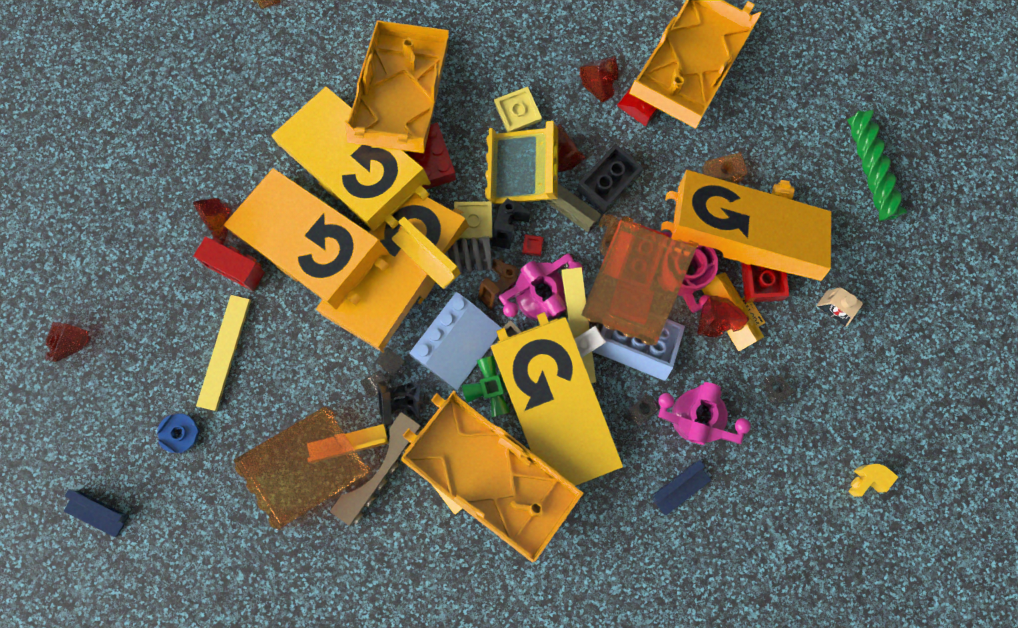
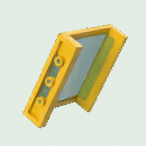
[485,121,558,205]

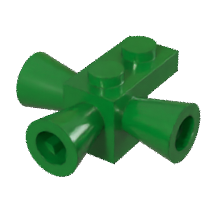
[462,355,510,417]

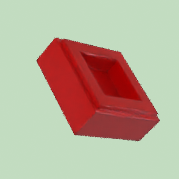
[522,234,544,257]

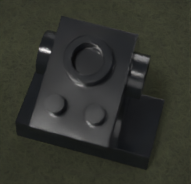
[492,198,530,250]
[377,381,425,425]

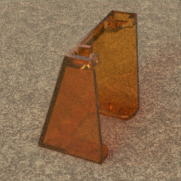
[581,216,699,346]
[233,406,373,531]

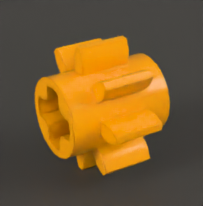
[772,180,794,200]

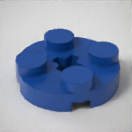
[157,414,200,453]

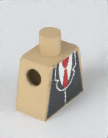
[816,287,863,327]

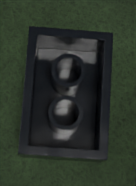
[577,143,644,214]

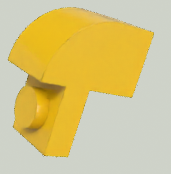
[848,464,898,497]

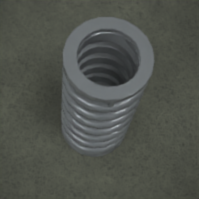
[445,236,492,273]

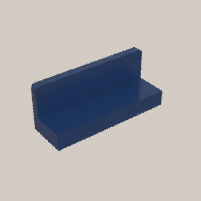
[650,460,711,515]
[64,489,129,537]

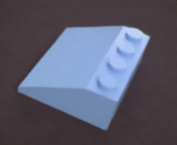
[409,292,502,390]
[593,309,685,381]

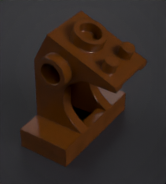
[478,258,520,311]

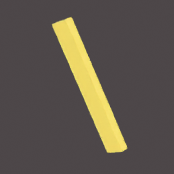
[562,267,596,383]
[196,295,251,411]

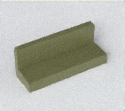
[543,184,601,232]

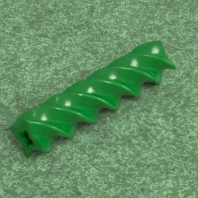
[847,110,908,222]

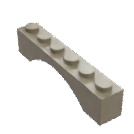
[330,412,422,526]

